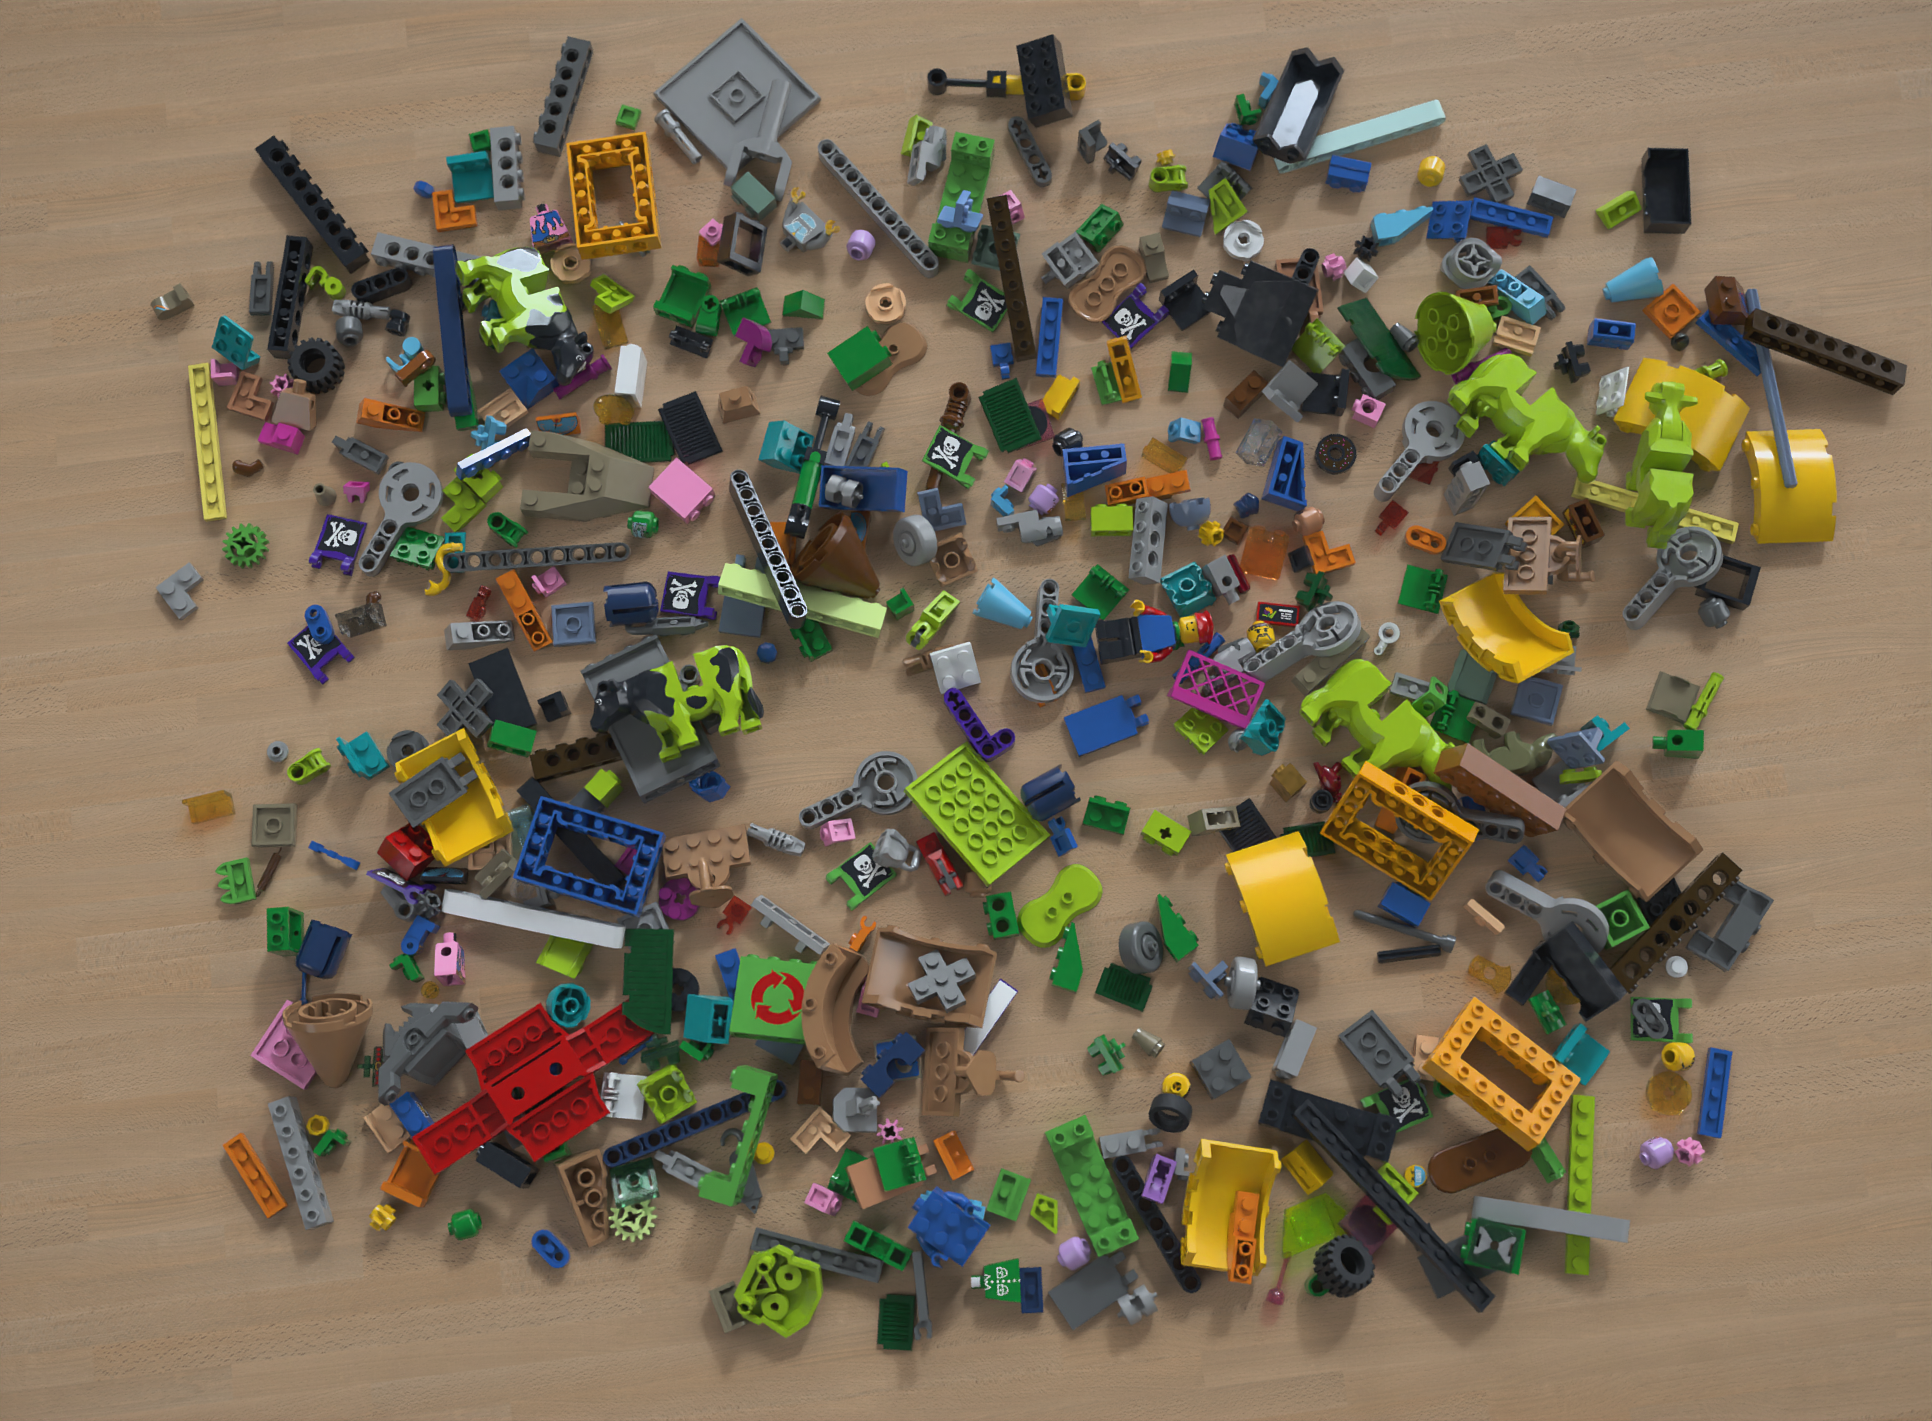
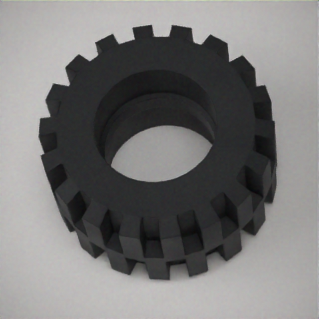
[287,337,345,394]
[1313,1235,1375,1298]

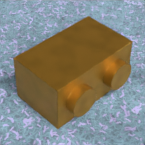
[1269,763,1307,802]

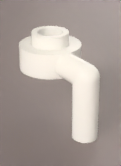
[1374,622,1400,655]

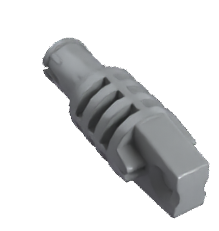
[332,300,391,320]
[747,823,805,857]

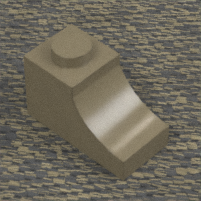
[1138,233,1169,283]
[1187,806,1240,836]

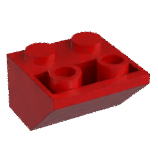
[377,823,435,882]

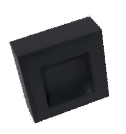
[1287,545,1314,573]

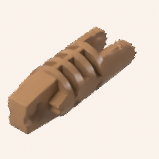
[902,644,953,677]

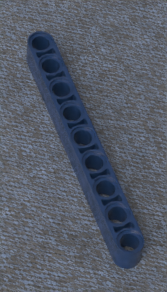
[433,244,473,418]
[603,1080,788,1167]

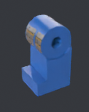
[401,915,441,956]

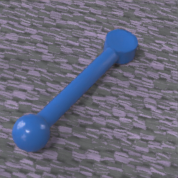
[300,972,308,1005]
[619,1035,658,1065]

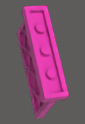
[1167,650,1265,729]

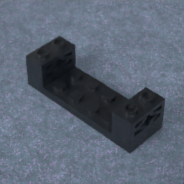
[1258,1080,1400,1164]

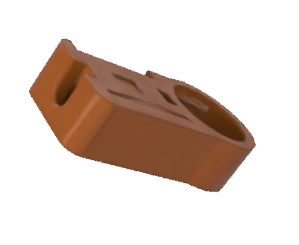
[395,350,436,387]

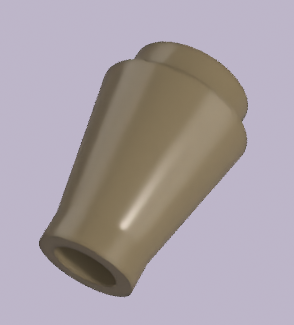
[313,483,336,506]
[1132,1027,1165,1058]

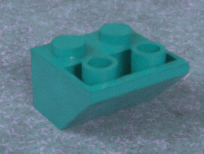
[758,420,815,474]
[683,994,733,1044]

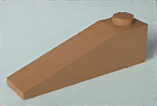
[553,1148,609,1248]

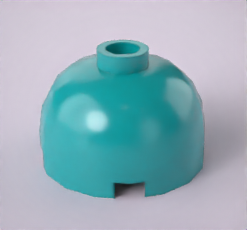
[546,983,591,1027]

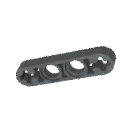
[1008,116,1052,187]

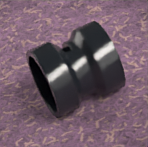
[385,309,411,337]
[1309,790,1333,814]

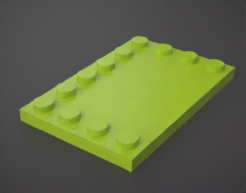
[904,741,1050,887]

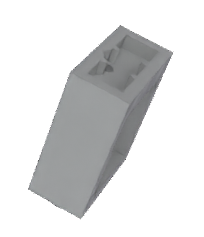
[1272,1019,1317,1080]

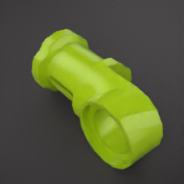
[1695,359,1728,379]

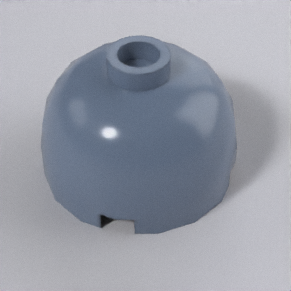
[1169,497,1211,530]

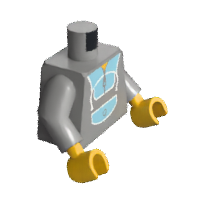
[780,188,840,252]

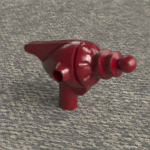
[1313,762,1343,805]

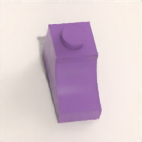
[1141,1154,1177,1205]

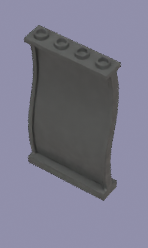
[580,634,721,804]

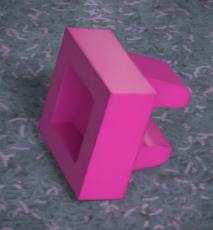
[343,481,370,503]

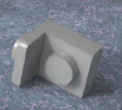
[1173,1148,1194,1181]

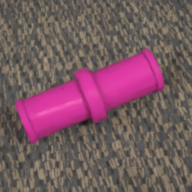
[1201,417,1222,461]

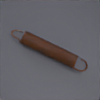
[256,847,282,897]

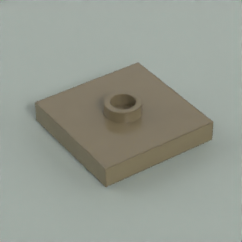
[251,803,297,847]

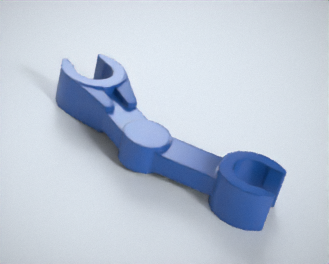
[308,841,361,870]

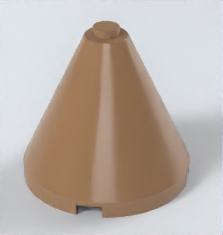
[282,993,373,1088]

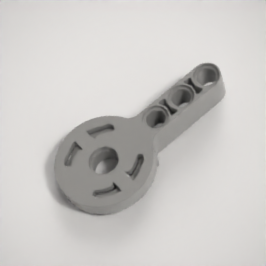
[1374,401,1465,502]
[359,462,443,577]
[1623,526,1723,630]
[1010,579,1074,703]
[1243,601,1361,685]
[799,751,917,830]
[1485,870,1609,953]

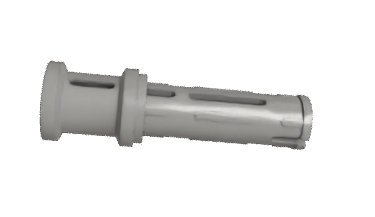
[654,109,703,164]

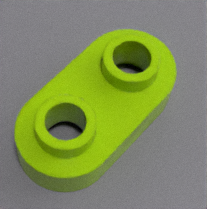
[1559,767,1602,785]

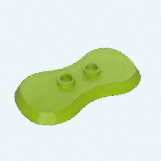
[1017,864,1103,948]

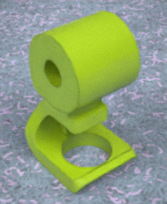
[305,266,346,300]

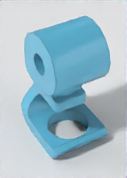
[386,337,424,372]

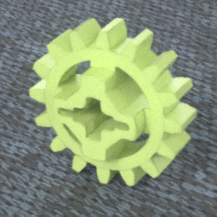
[609,1193,658,1242]

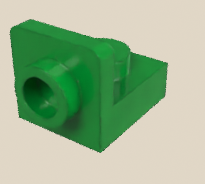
[1234,93,1262,126]
[389,954,425,983]
[679,1040,715,1063]
[313,1128,351,1156]

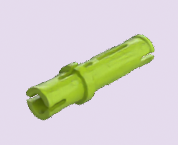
[1683,672,1724,730]

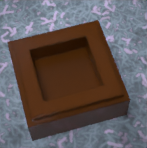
[1223,516,1249,545]

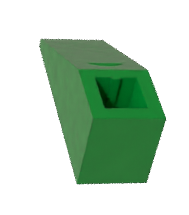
[1156,894,1199,962]
[1049,922,1083,994]

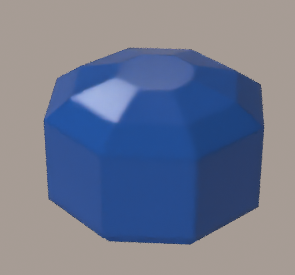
[413,181,435,199]
[757,642,778,664]

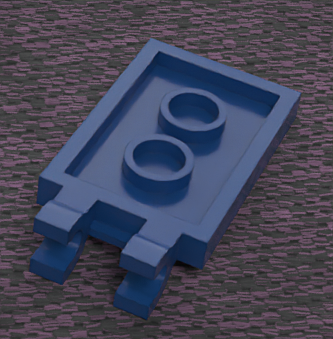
[1064,694,1149,757]

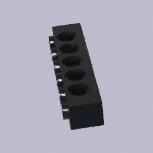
[267,235,313,359]

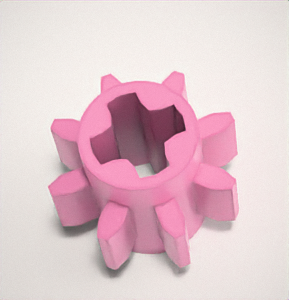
[1321,253,1346,281]
[270,374,294,398]
[877,1118,904,1144]
[1674,1137,1705,1167]

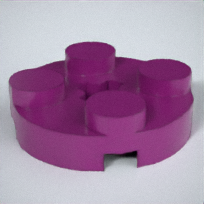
[659,878,700,921]

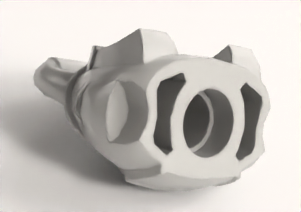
[872,829,922,872]

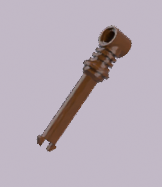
[925,382,972,490]

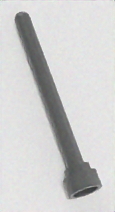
[1353,910,1456,953]

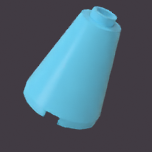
[1603,257,1664,303]
[972,578,1033,629]

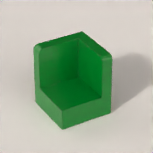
[886,588,915,620]

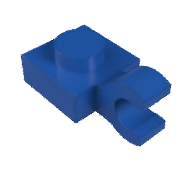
[990,343,1014,380]
[1048,816,1078,857]
[1508,845,1548,882]

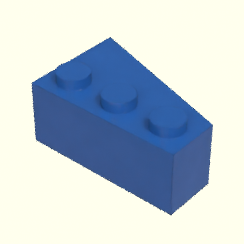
[1261,436,1307,511]
[1062,443,1127,497]

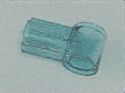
[508,804,534,848]

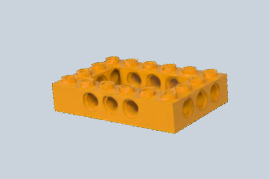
[566,132,662,260]
[1320,761,1479,901]
[1421,996,1581,1151]

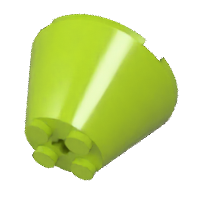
[1414,292,1497,375]

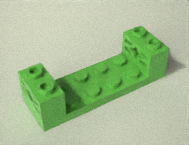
[928,131,995,263]
[697,1065,778,1207]
[1044,1115,1139,1257]

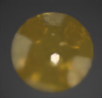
[593,394,634,425]

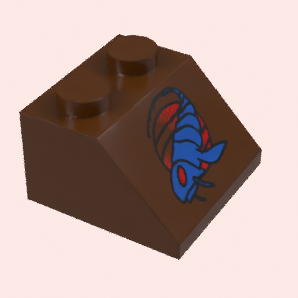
[1704,276,1749,326]

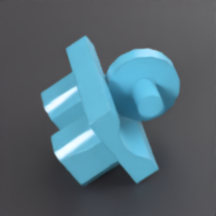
[471,415,507,451]

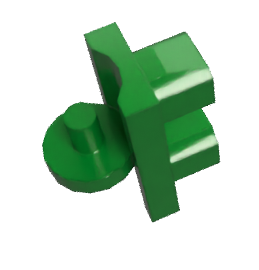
[1528,990,1567,1035]
[1087,1034,1126,1075]

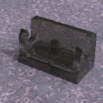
[335,603,387,638]

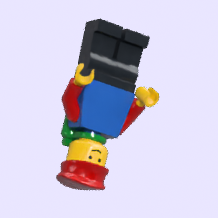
[1095,600,1214,665]

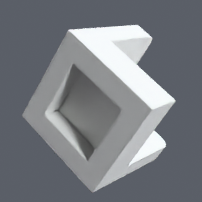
[1344,257,1379,293]

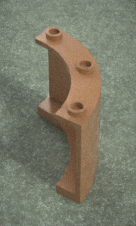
[1563,760,1704,902]
[862,925,997,1028]
[801,943,870,1076]

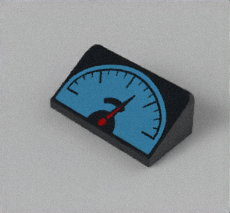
[420,867,468,884]

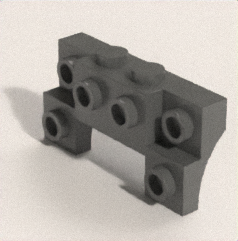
[1685,881,1774,972]

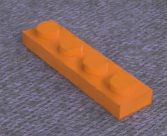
[222,1133,289,1218]

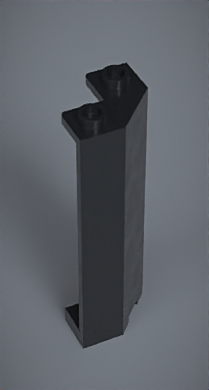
[1252,47,1345,164]

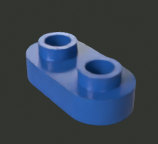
[304,605,335,644]
[532,1229,570,1268]

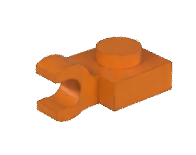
[848,916,876,953]

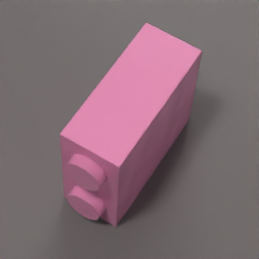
[649,457,715,524]

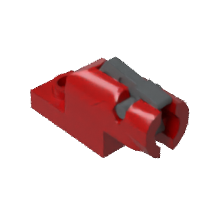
[916,832,964,896]

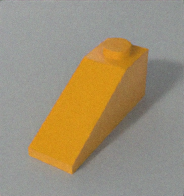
[1107,335,1142,403]

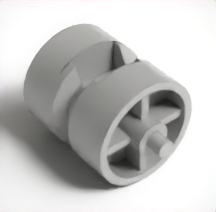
[825,474,864,509]
[1117,1284,1158,1326]

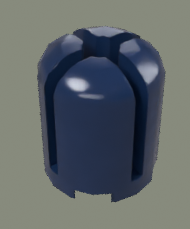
[603,581,659,627]
[1020,764,1081,821]
[295,919,352,980]

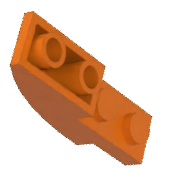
[1104,470,1191,506]
[495,569,553,652]
[1227,1191,1259,1285]

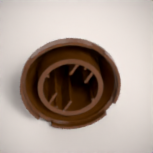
[790,511,880,599]

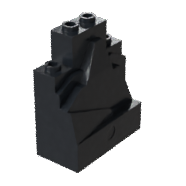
[1201,260,1319,367]

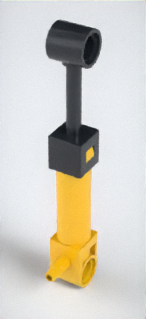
[927,68,1086,101]

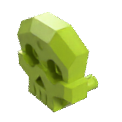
[734,1244,824,1338]

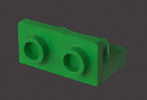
[1076,204,1124,253]
[789,618,833,662]
[1082,795,1131,835]

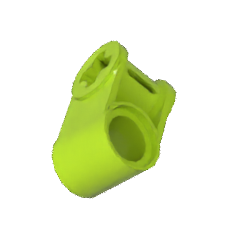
[1148,165,1188,192]
[287,748,331,785]

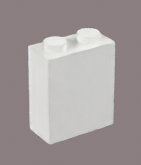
[615,344,647,408]

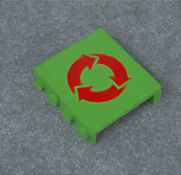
[729,954,818,1045]

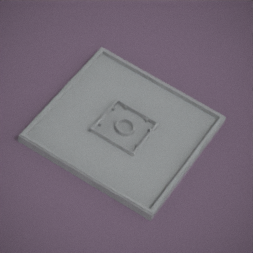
[654,18,821,172]

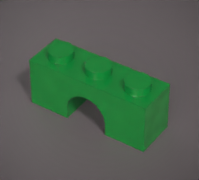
[844,1220,914,1271]

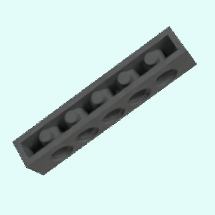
[533,36,594,157]

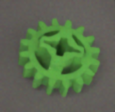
[222,523,269,568]

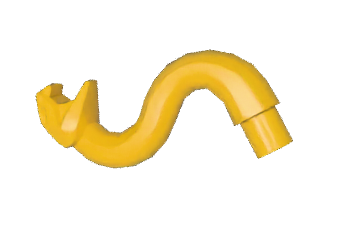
[425,542,463,596]

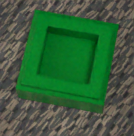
[469,129,491,152]

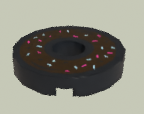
[1315,434,1357,475]

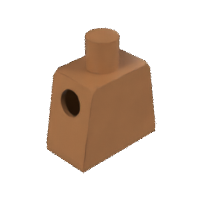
[271,379,317,431]
[718,386,760,424]

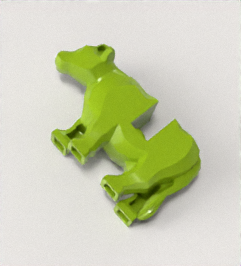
[1447,354,1607,484]
[1625,382,1698,549]
[1299,659,1455,798]

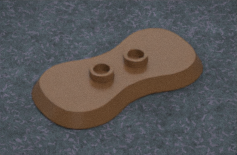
[1068,245,1147,323]
[855,322,927,396]

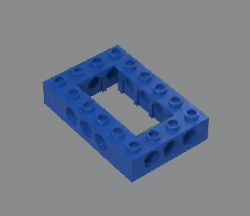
[513,796,666,918]

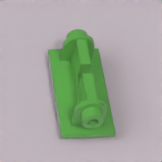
[1091,360,1122,405]
[1531,1137,1566,1183]

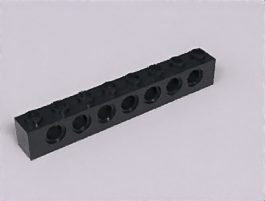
[255,135,370,274]

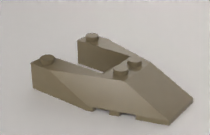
[520,431,654,522]

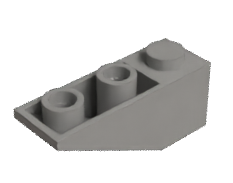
[444,620,514,650]

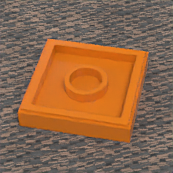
[1642,284,1701,339]

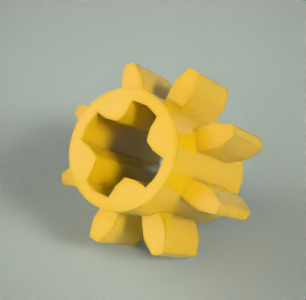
[1198,521,1225,547]
[369,1204,397,1231]

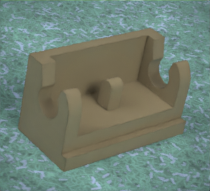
[709,1281,750,1333]

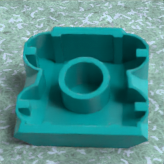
[1160,562,1217,618]
[1239,699,1286,756]

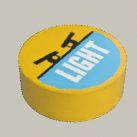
[1403,1165,1427,1187]

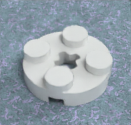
[1223,220,1264,262]

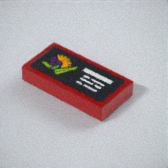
[1256,601,1300,628]

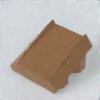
[929,532,978,587]

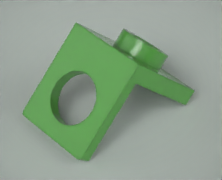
[1411,676,1448,718]

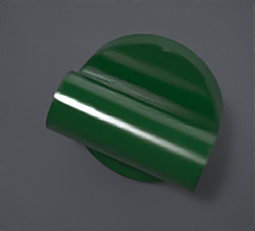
[1558,620,1580,638]

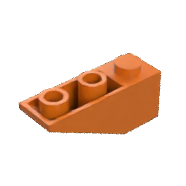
[356,398,425,432]
[1374,767,1427,834]

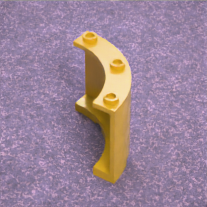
[1613,358,1750,472]
[1741,429,1837,544]
[1439,572,1574,684]
[394,728,514,867]
[1224,831,1340,966]
[1181,1139,1281,1276]

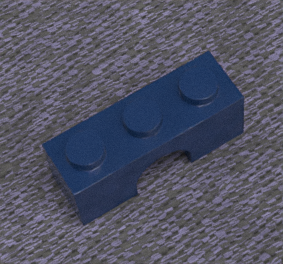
[861,1032,925,1098]

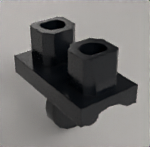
[1104,143,1142,181]
[1553,341,1590,383]

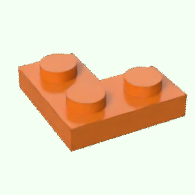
[432,189,478,232]
[1302,530,1356,574]

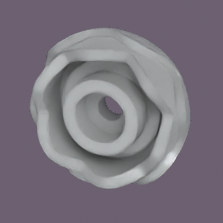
[1228,728,1247,753]

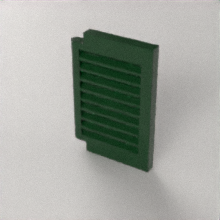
[1280,821,1335,858]
[1095,963,1153,1012]
[877,1294,915,1351]

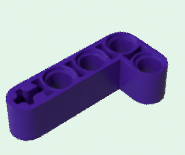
[944,688,1015,762]

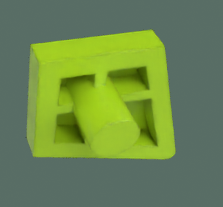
[1030,1193,1058,1234]

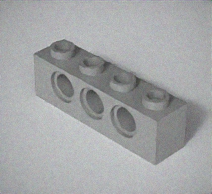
[490,126,525,210]
[1444,461,1490,516]
[1129,497,1168,585]

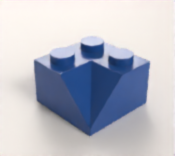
[499,348,559,410]

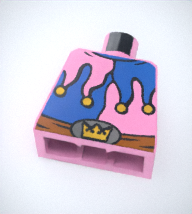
[530,204,573,254]
[434,933,466,986]

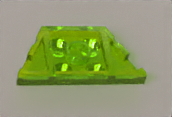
[1282,1193,1361,1259]

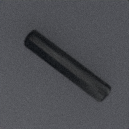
[1377,944,1441,963]

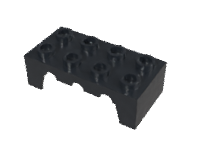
[1016,34,1073,128]
[1641,148,1691,234]
[1532,921,1627,1022]

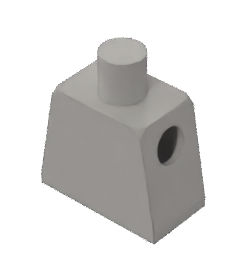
[1201,555,1240,605]

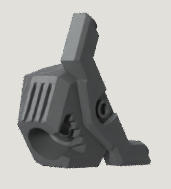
[378,1002,479,1106]

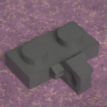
[764,327,804,365]

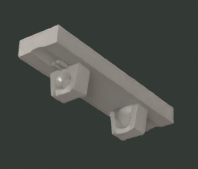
[751,895,830,955]

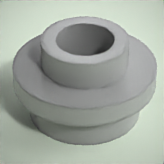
[267,741,289,762]

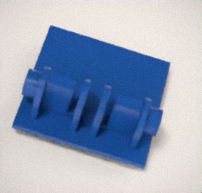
[1426,200,1472,244]

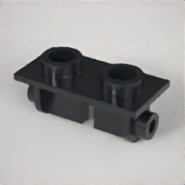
[669,325,714,359]

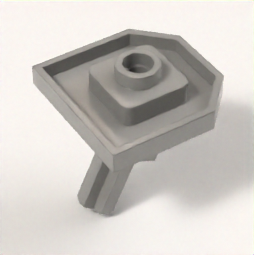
[833,1088,880,1133]

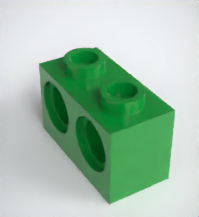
[982,891,1019,940]

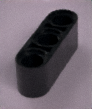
[1292,248,1320,285]
[351,267,413,304]

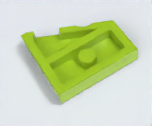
[1209,178,1248,235]

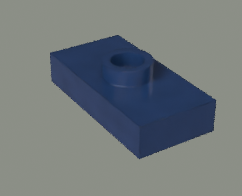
[1019,1267,1044,1314]

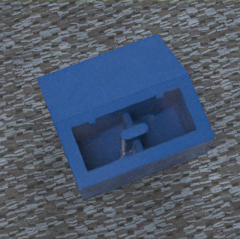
[1213,123,1259,170]

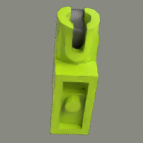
[906,590,960,650]

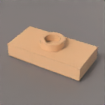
[1463,899,1505,935]

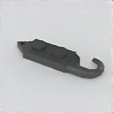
[625,616,709,637]
[720,1128,763,1214]

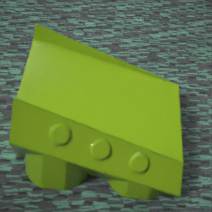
[536,935,593,979]
[637,1062,697,1124]

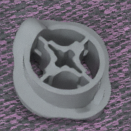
[1440,238,1502,289]

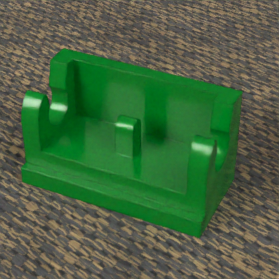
[487,720,537,758]

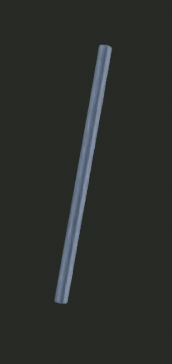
[1745,288,1798,488]

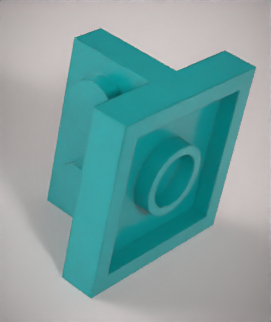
[1046,604,1100,647]
[1581,715,1630,752]

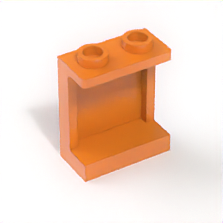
[380,1139,441,1208]

